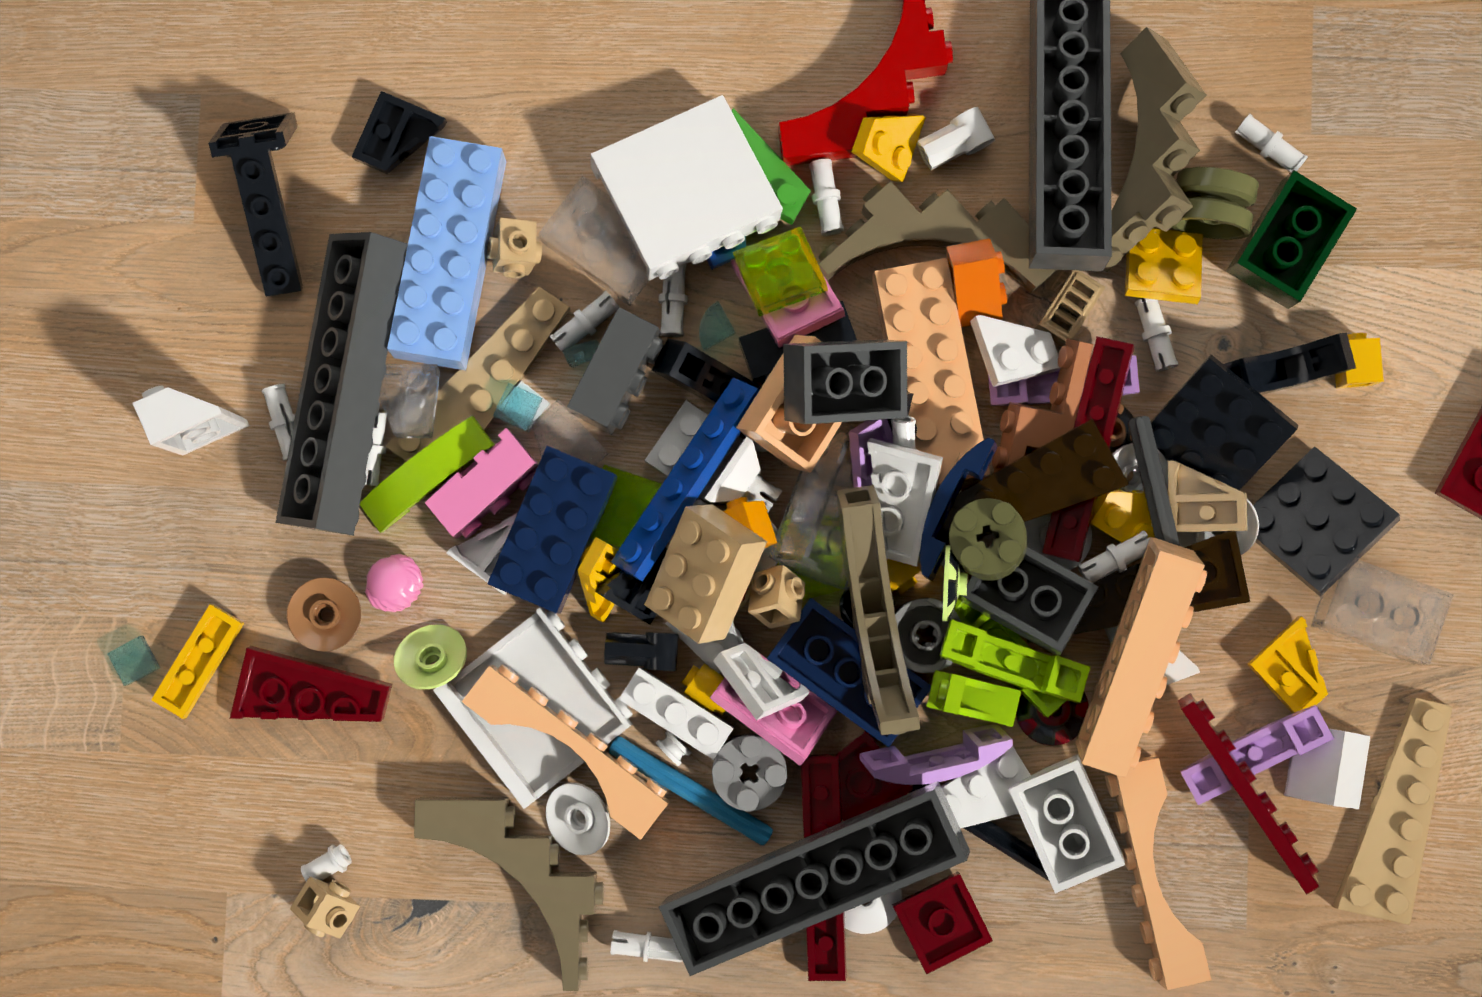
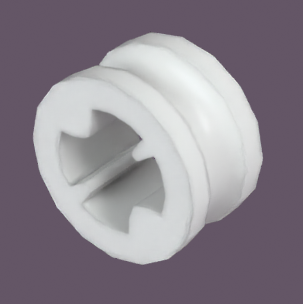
[655,731,692,766]

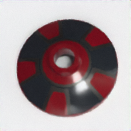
[1016,692,1089,746]

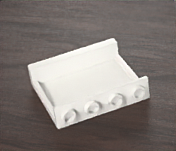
[591,95,783,280]
[433,608,633,809]

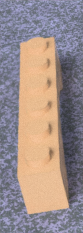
[462,664,670,840]
[1105,756,1211,990]

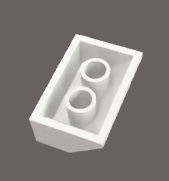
[133,386,250,455]
[1008,754,1125,893]

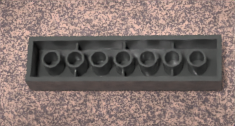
[1029,0,1112,272]
[275,232,407,536]
[659,781,970,976]

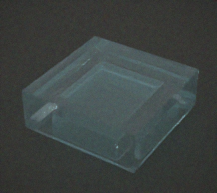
[493,382,543,432]
[107,636,160,686]

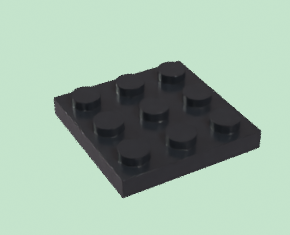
[1151,355,1298,490]
[1253,446,1400,597]

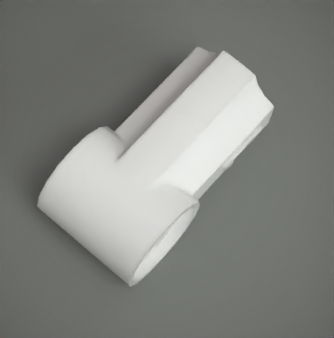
[917,107,995,170]

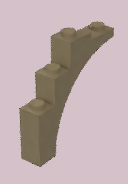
[1104,27,1207,272]
[818,181,1057,293]
[836,485,920,735]
[414,797,604,991]

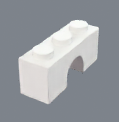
[619,667,734,760]

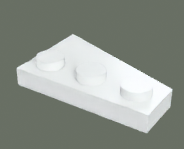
[867,438,943,566]
[941,746,1031,829]

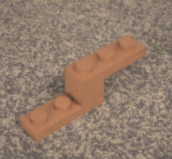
[992,338,1093,473]

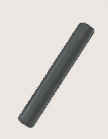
[1128,416,1180,546]

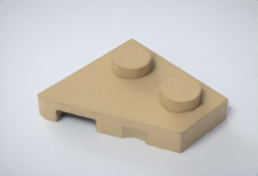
[1168,461,1247,532]

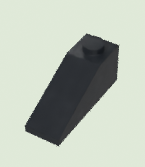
[651,338,762,405]

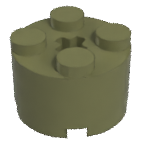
[949,498,1027,581]

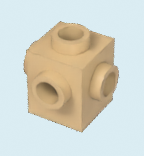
[487,218,542,278]
[748,565,805,629]
[290,877,360,939]

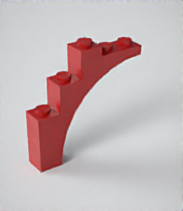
[778,0,953,166]

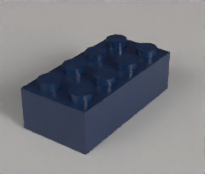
[487,446,619,614]
[767,598,931,748]

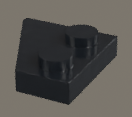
[352,91,447,174]
[596,547,668,625]

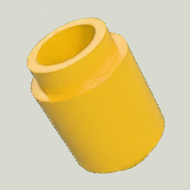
[682,663,726,716]

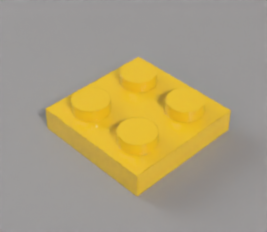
[1125,228,1203,305]

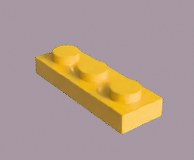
[151,604,244,719]

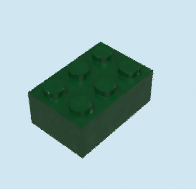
[1226,170,1357,309]

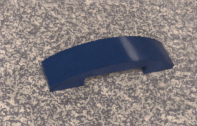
[920,438,997,582]

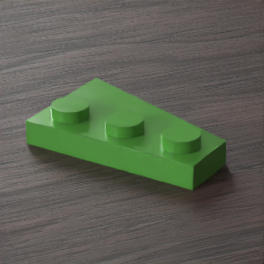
[731,108,811,225]

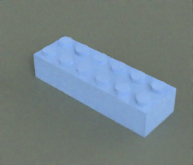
[387,136,507,370]

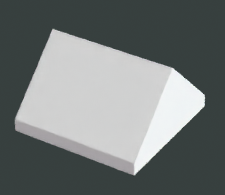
[1284,729,1370,809]

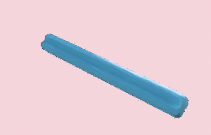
[609,736,773,846]

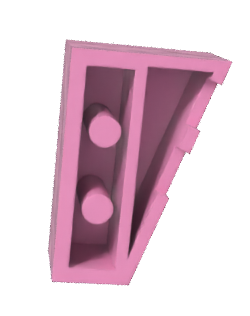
[425,428,539,539]

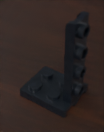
[208,112,303,297]

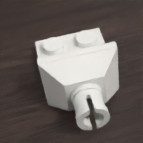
[645,400,782,512]

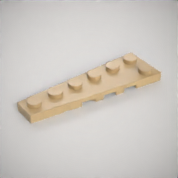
[386,287,570,486]
[1334,698,1453,925]

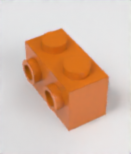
[946,238,1007,327]

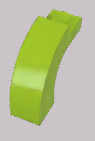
[927,670,1021,727]

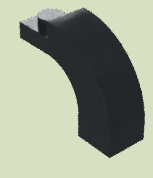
[1224,332,1356,395]

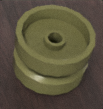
[1172,167,1259,240]

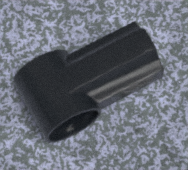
[604,632,679,671]

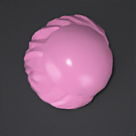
[365,554,423,612]

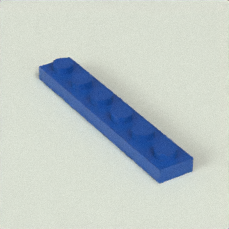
[611,378,759,581]

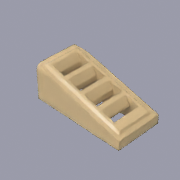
[1035,270,1105,346]

